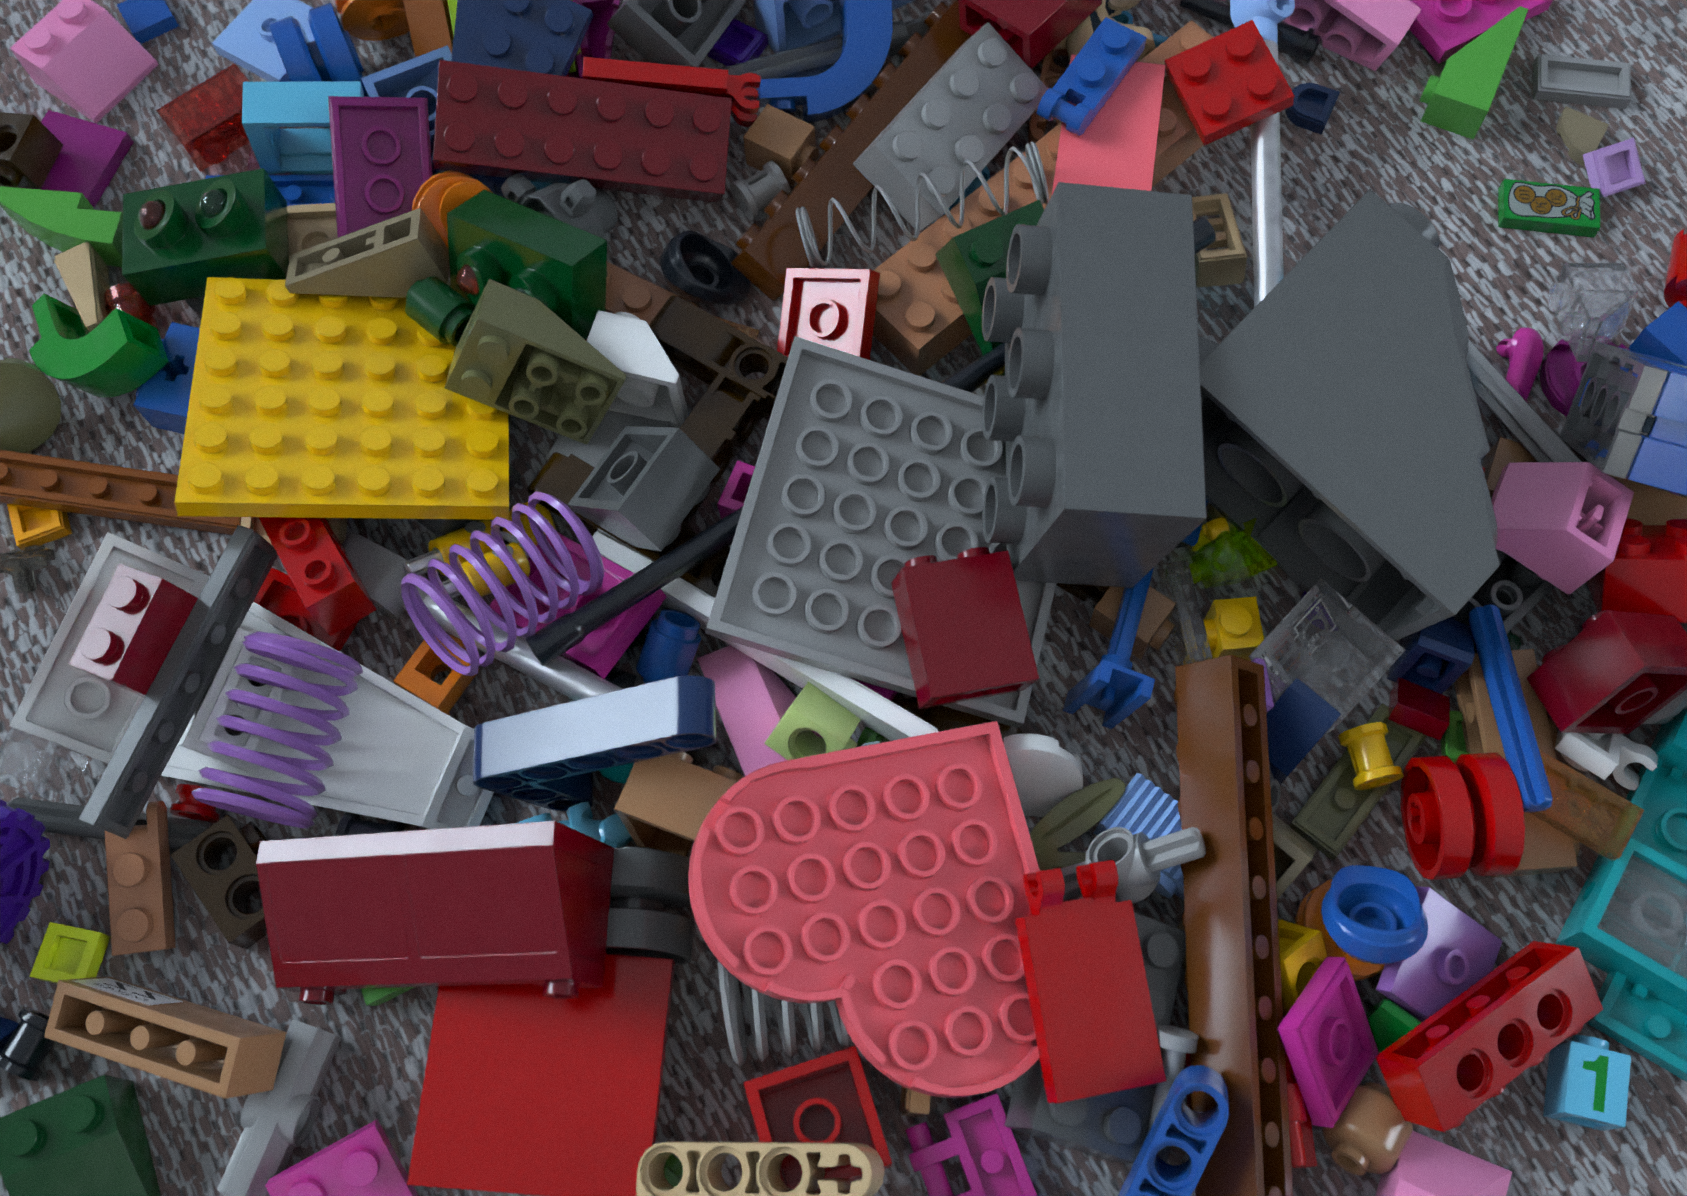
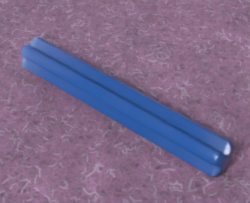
[1469,604,1553,813]

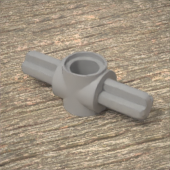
[1061,827,1206,903]

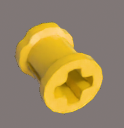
[1338,722,1404,790]

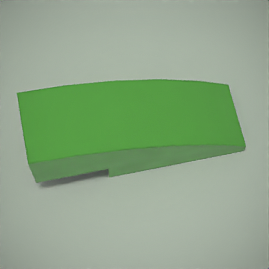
[0,186,123,267]

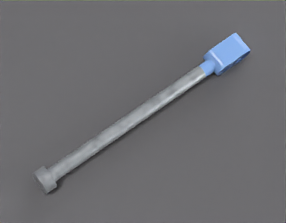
[1230,0,1295,308]

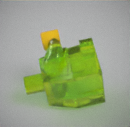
[1181,517,1278,589]

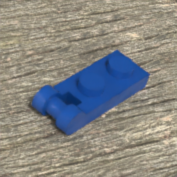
[1037,17,1147,136]

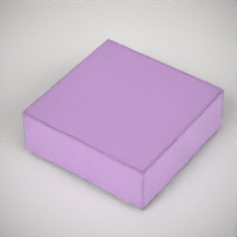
[1582,138,1645,198]

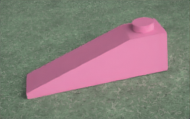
[697,645,823,777]

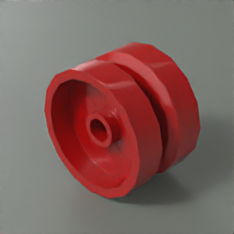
[1400,752,1525,880]

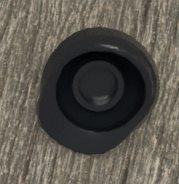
[660,230,751,305]

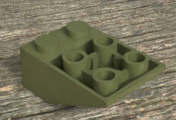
[444,279,626,445]

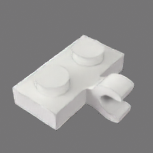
[1555,730,1658,791]

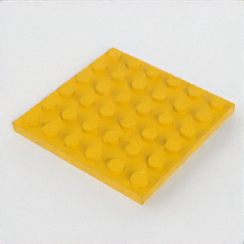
[174,277,509,520]

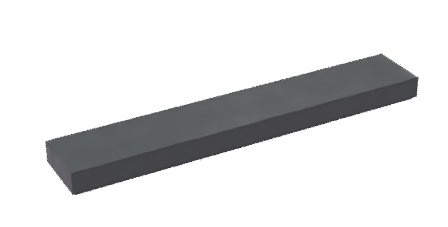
[79,525,278,839]

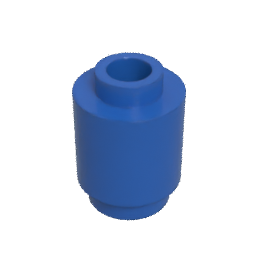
[636,610,701,684]

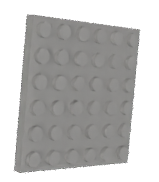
[705,336,1057,728]

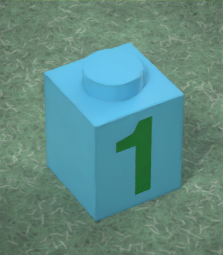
[1543,1035,1631,1131]

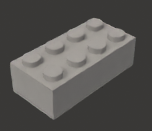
[853,22,1048,230]

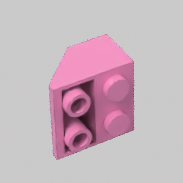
[1491,462,1634,595]

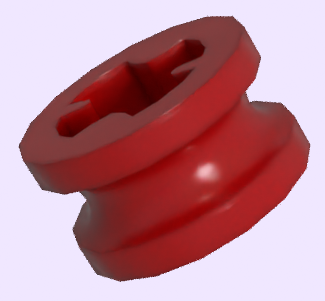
[169,784,220,823]

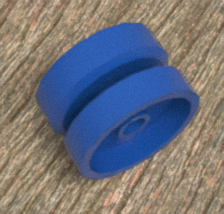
[269,2,369,97]

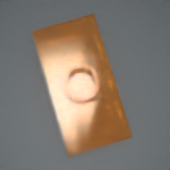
[1530,750,1644,861]

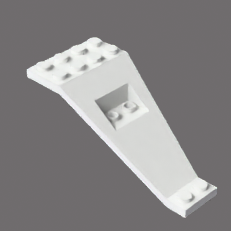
[9,532,494,829]

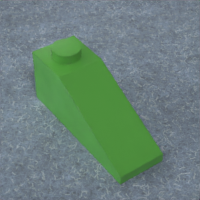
[1419,6,1529,140]

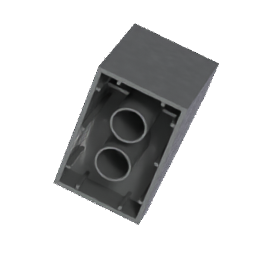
[1200,189,1500,652]

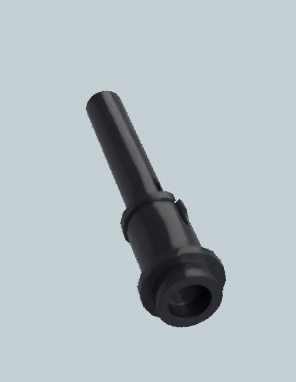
[1180,0,1321,64]

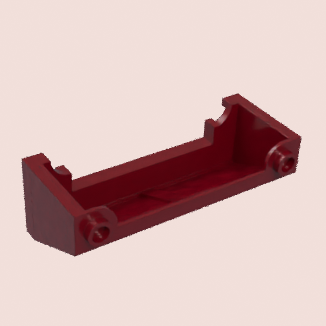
[256,821,614,1005]

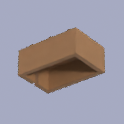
[614,752,744,857]

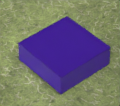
[707,18,769,66]

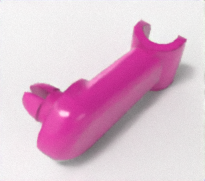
[1496,327,1544,403]

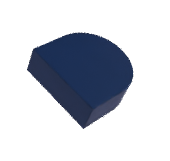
[1285,83,1340,135]

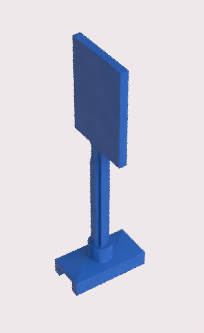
[1063,500,1208,729]

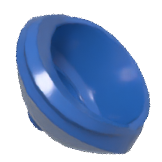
[1321,865,1428,964]

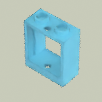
[242,81,365,175]

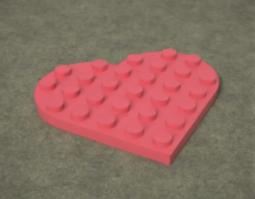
[688,721,1040,1098]

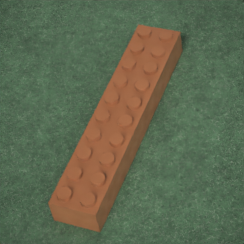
[873,20,1214,376]

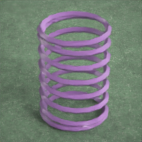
[401,491,604,676]
[192,632,363,828]

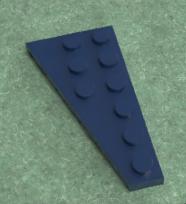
[439,0,594,198]

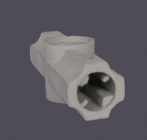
[217,1019,342,1196]

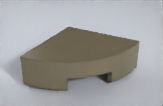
[1556,106,1609,167]

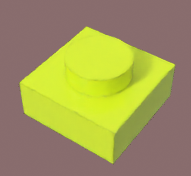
[29,922,111,984]

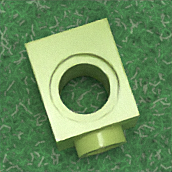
[764,682,861,760]

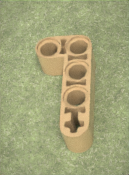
[636,1141,885,1196]

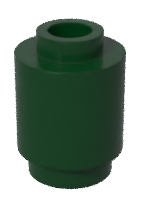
[405,276,475,347]

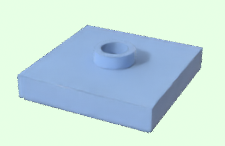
[212,0,315,82]

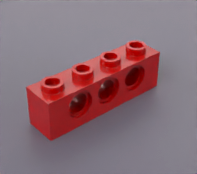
[258,517,377,636]
[1375,941,1603,1133]

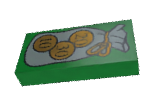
[1498,179,1600,238]

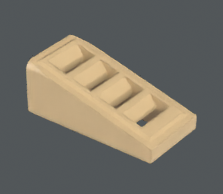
[1192,193,1247,287]
[54,242,113,332]

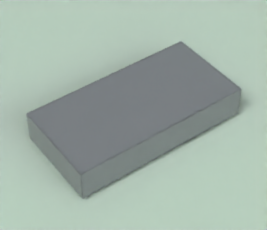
[1533,54,1632,109]

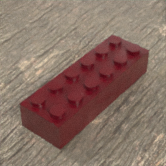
[433,60,732,202]

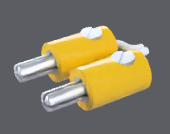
[403,520,530,599]

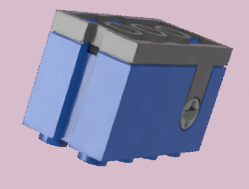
[1560,341,1687,496]

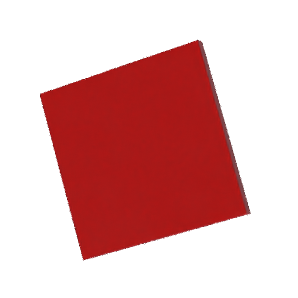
[407,954,675,1196]

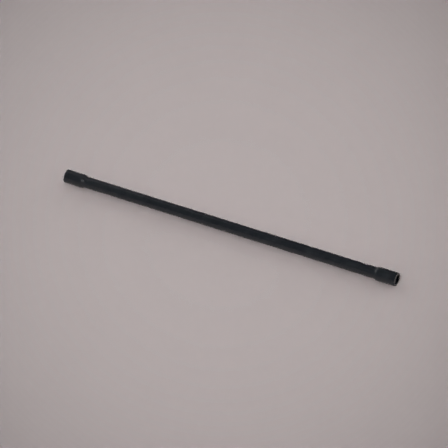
[525,217,1216,667]

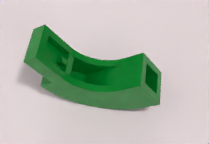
[29,293,169,398]

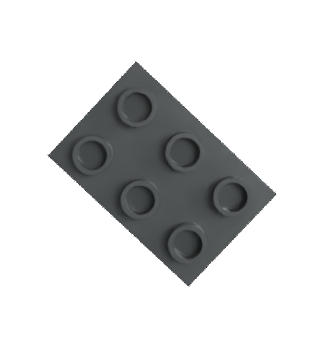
[982,182,1206,588]

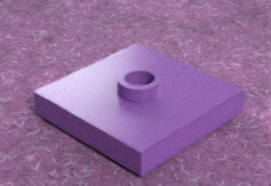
[1376,886,1502,1022]

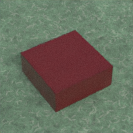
[1388,677,1450,740]

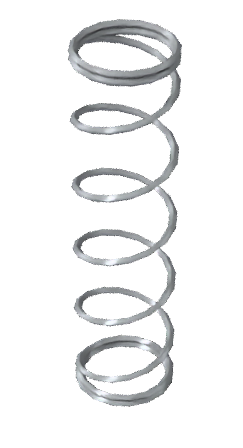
[796,141,1049,268]

